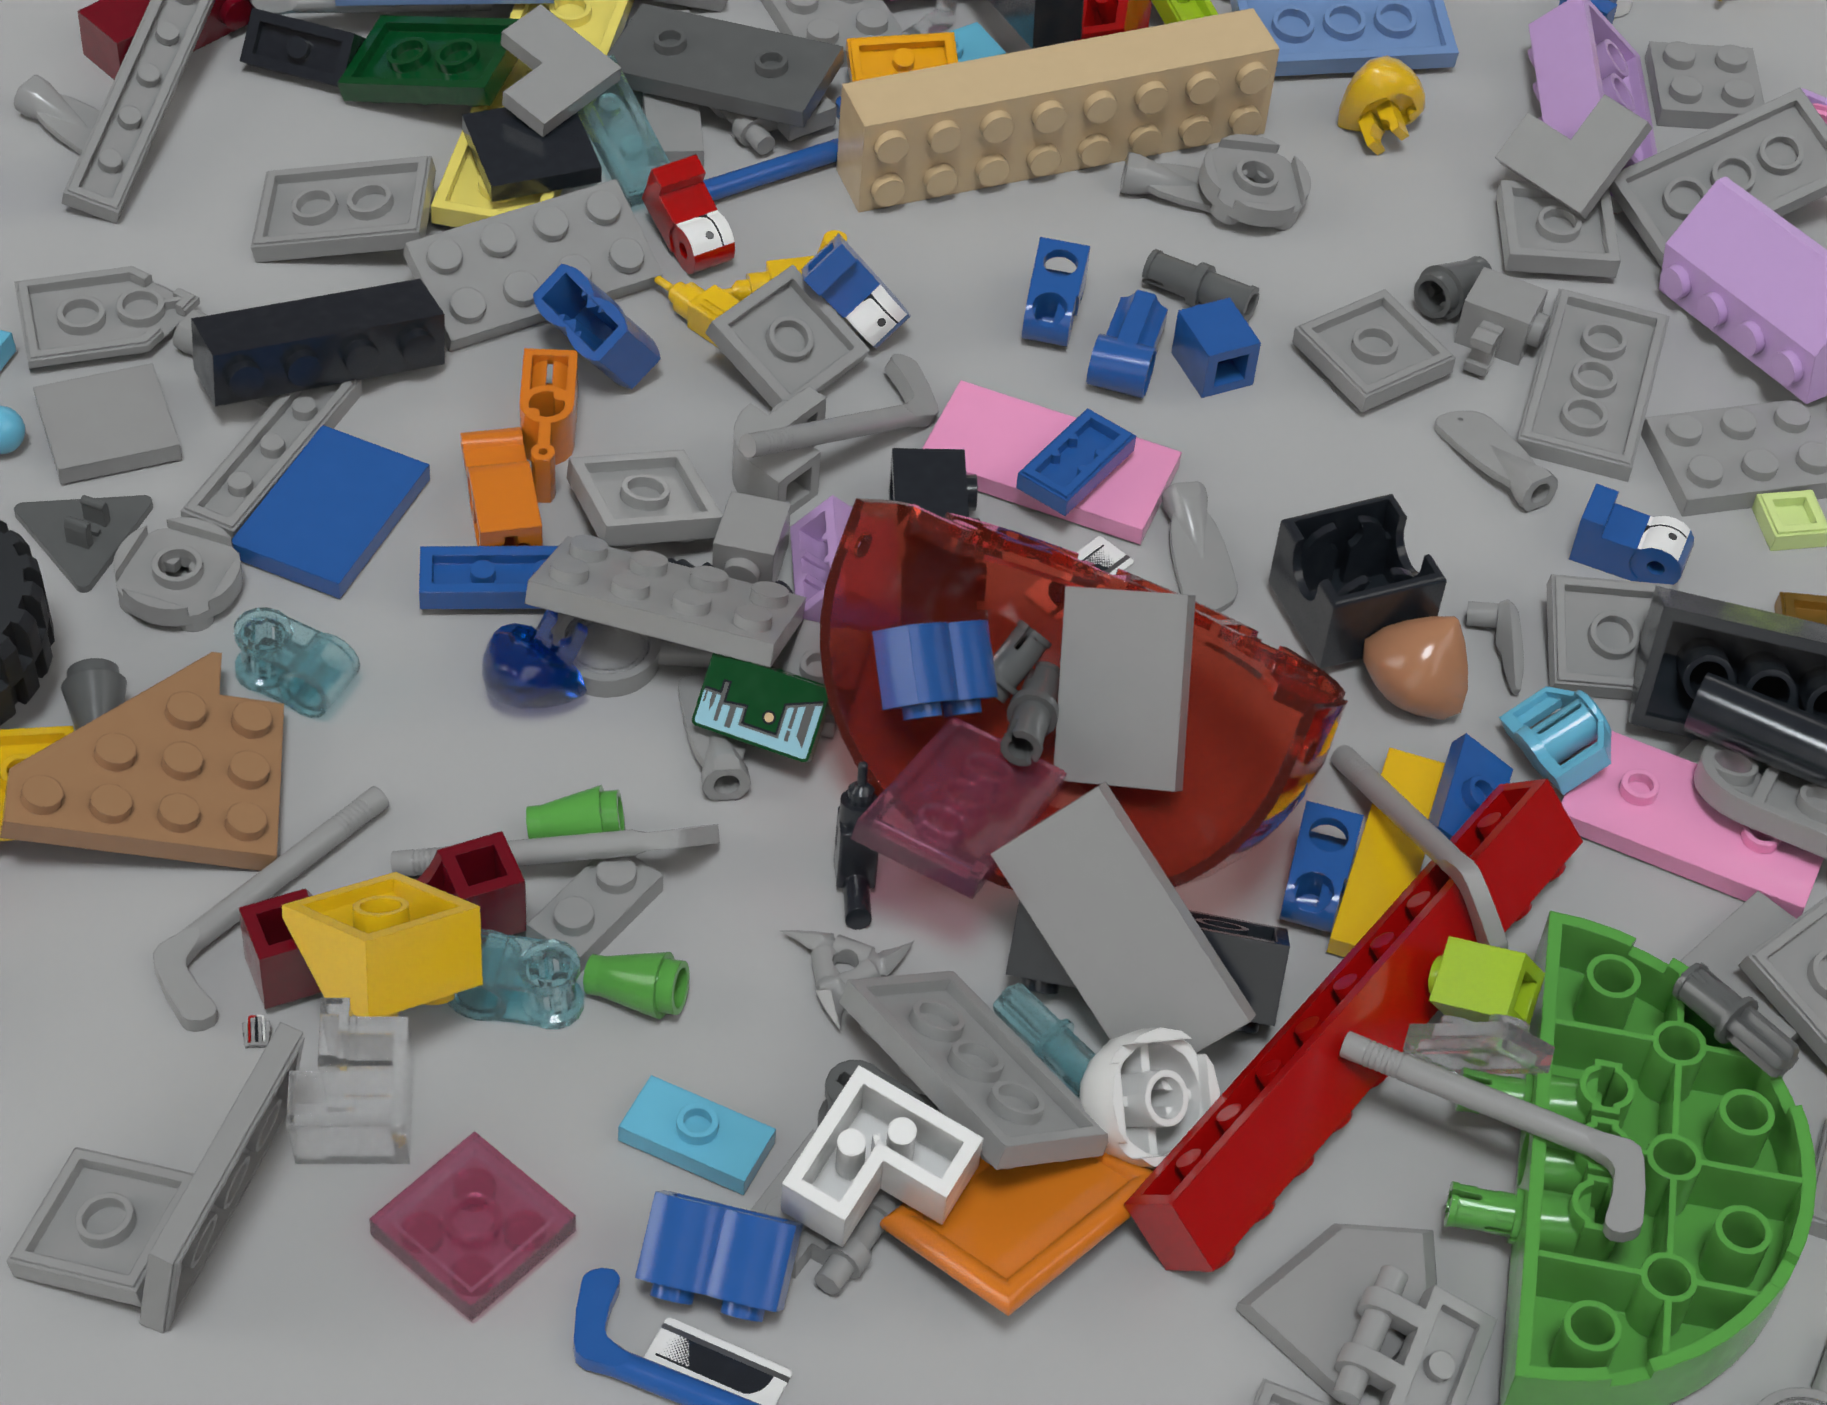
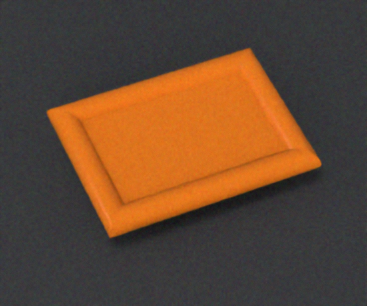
[880,1152,1153,1316]

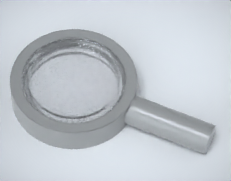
[553,615,713,698]

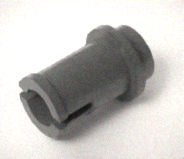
[993,619,1053,704]

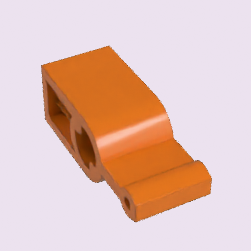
[519,348,578,503]
[460,427,543,546]

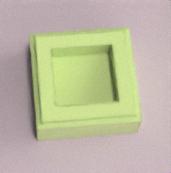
[1752,490,1827,551]

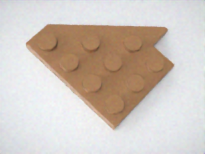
[0,652,284,871]

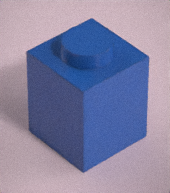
[1171,297,1261,398]

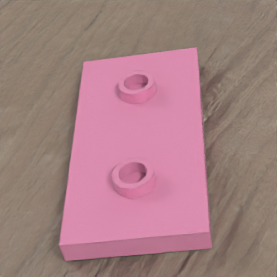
[1562,731,1824,919]

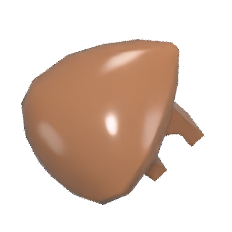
[1363,616,1468,720]

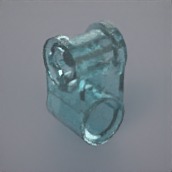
[234,607,360,718]
[448,929,584,1029]

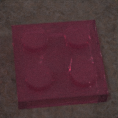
[369,1131,576,1321]

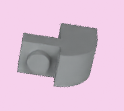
[732,386,826,515]

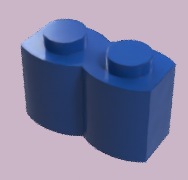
[533,264,661,389]
[872,620,998,721]
[635,1190,803,1322]

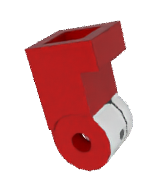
[642,154,735,274]

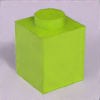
[1428,936,1545,1038]

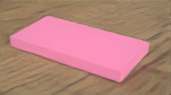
[922,380,1182,545]

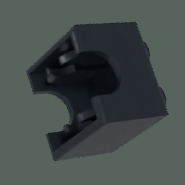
[1268,494,1447,669]

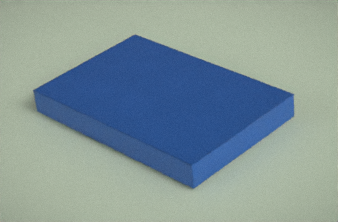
[232,425,430,599]

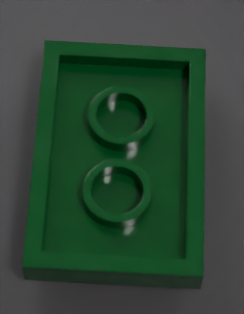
[337,15,519,107]

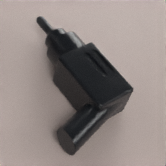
[834,761,880,930]

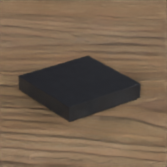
[462,107,602,202]

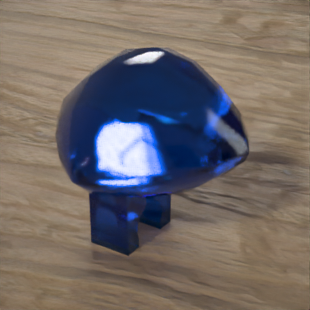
[481,610,588,709]

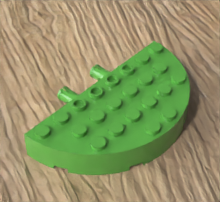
[1444,911,1817,1405]

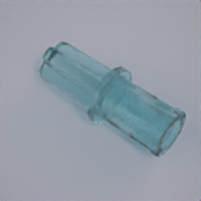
[993,983,1096,1097]

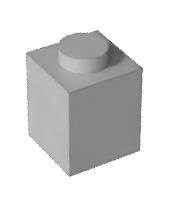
[712,491,791,584]

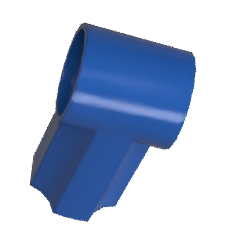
[1086,290,1168,399]

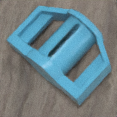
[1499,686,1612,795]

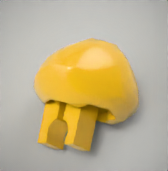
[1337,55,1425,155]

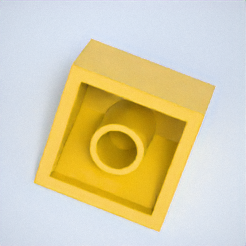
[282,872,483,1024]

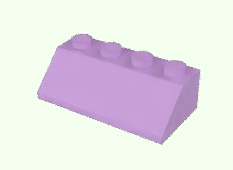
[1528,0,1657,197]
[1659,177,1827,404]

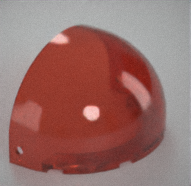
[820,498,1348,890]

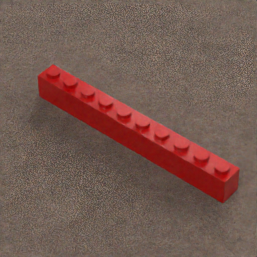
[1124,779,1583,1272]

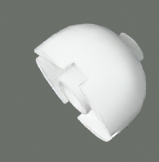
[1079,1027,1220,1169]

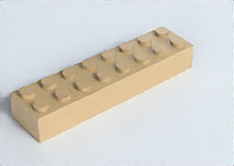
[836,8,1280,213]

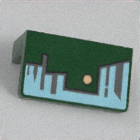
[692,653,849,763]

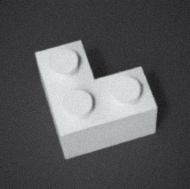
[781,1065,984,1248]

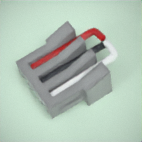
[242,1015,271,1049]

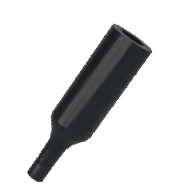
[1683,672,1827,787]

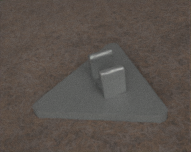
[14,495,153,593]

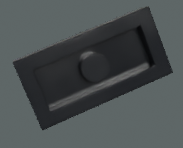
[240,8,366,87]

